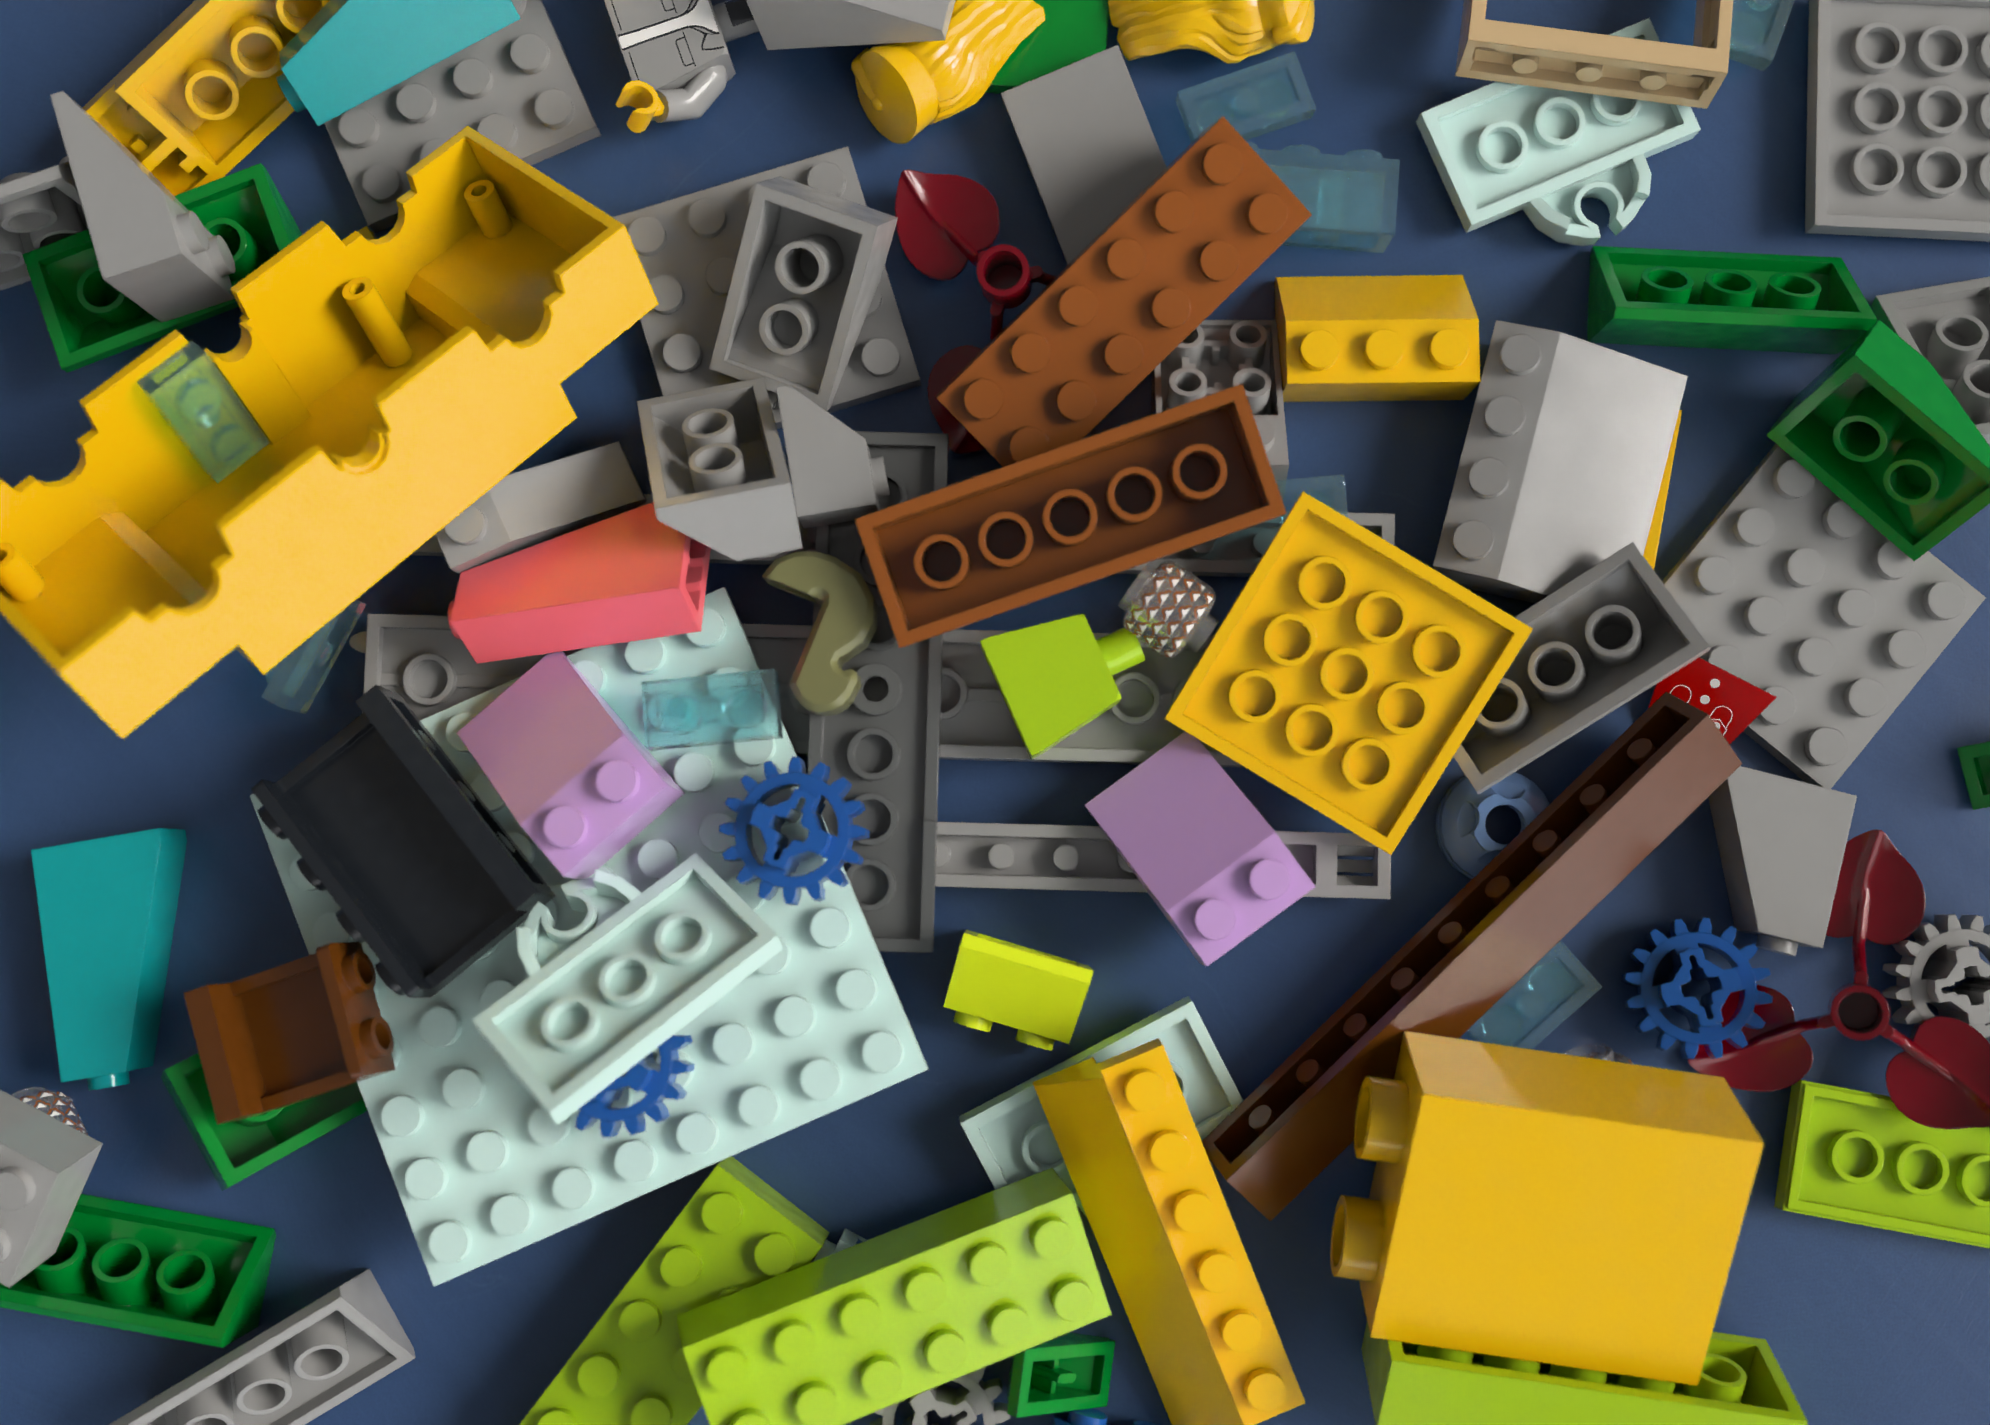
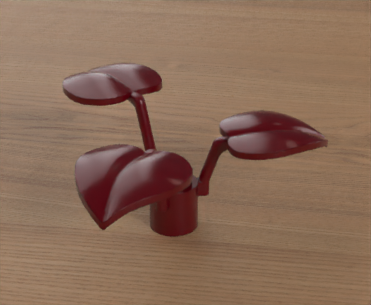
[895,169,1055,455]
[1688,829,1990,1130]

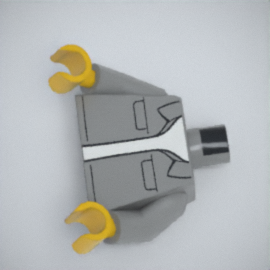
[604,0,759,133]

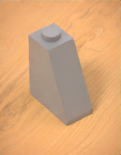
[1708,766,1857,957]

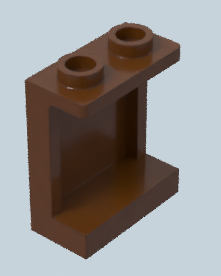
[183,942,396,1124]

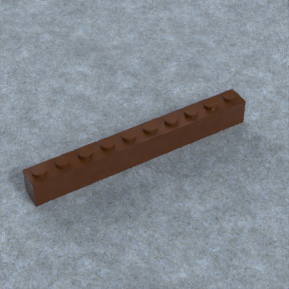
[1202,692,1742,1221]

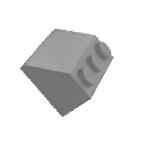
[637,377,803,561]

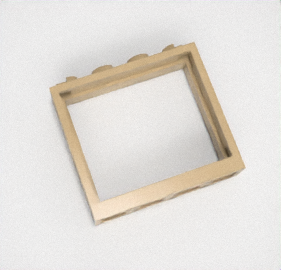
[1455,0,1733,109]

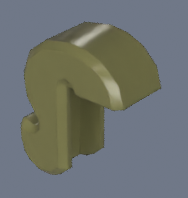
[762,551,877,716]

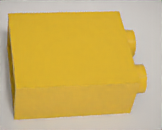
[1330,1031,1764,1386]

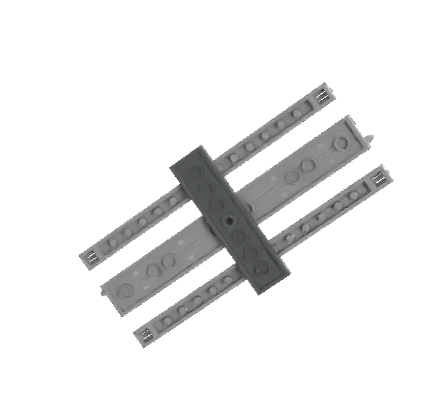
[349,431,1395,953]

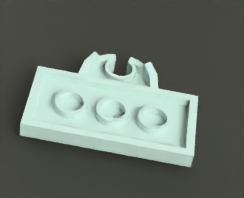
[1416,18,1701,246]
[472,853,782,1125]
[959,996,1243,1217]

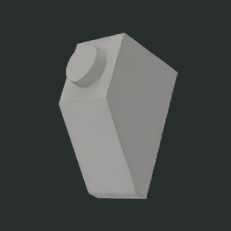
[776,385,890,529]

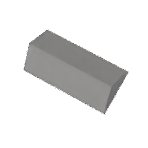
[1453,542,1710,794]
[109,1268,416,1425]

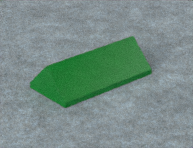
[22,163,302,373]
[1587,246,1877,354]
[0,1194,276,1348]

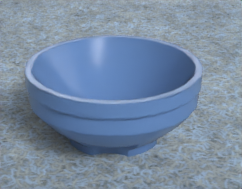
[1435,772,1549,879]

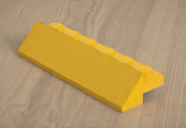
[83,0,330,196]
[1032,1038,1306,1425]

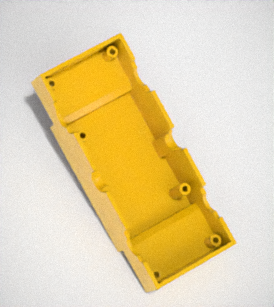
[0,126,659,739]

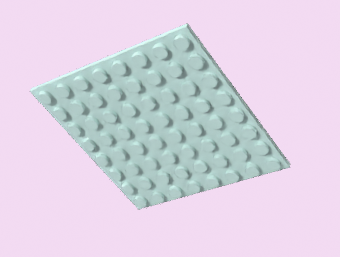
[250,587,929,1287]

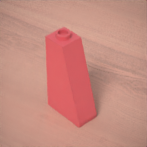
[448,502,711,664]

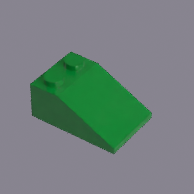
[1767,320,1990,561]
[161,1052,368,1191]

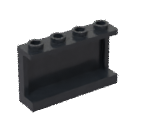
[251,685,556,998]

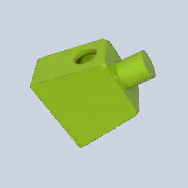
[980,614,1145,760]

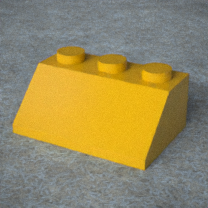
[1274,275,1481,402]

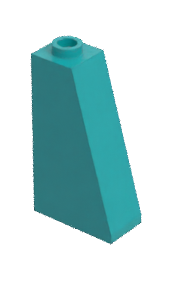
[276,0,521,126]
[31,828,187,1091]

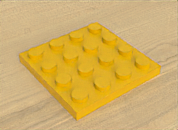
[1164,491,1533,855]

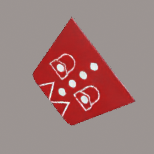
[1648,657,1776,745]

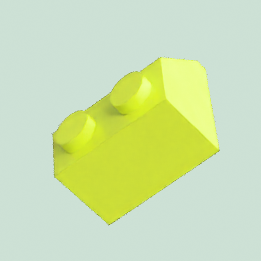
[943,930,1094,1051]

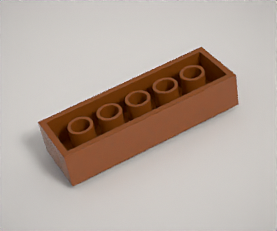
[935,116,1312,467]
[855,383,1287,648]

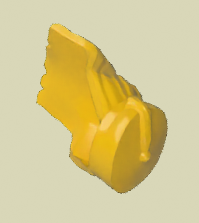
[851,0,1045,144]
[1108,0,1315,64]

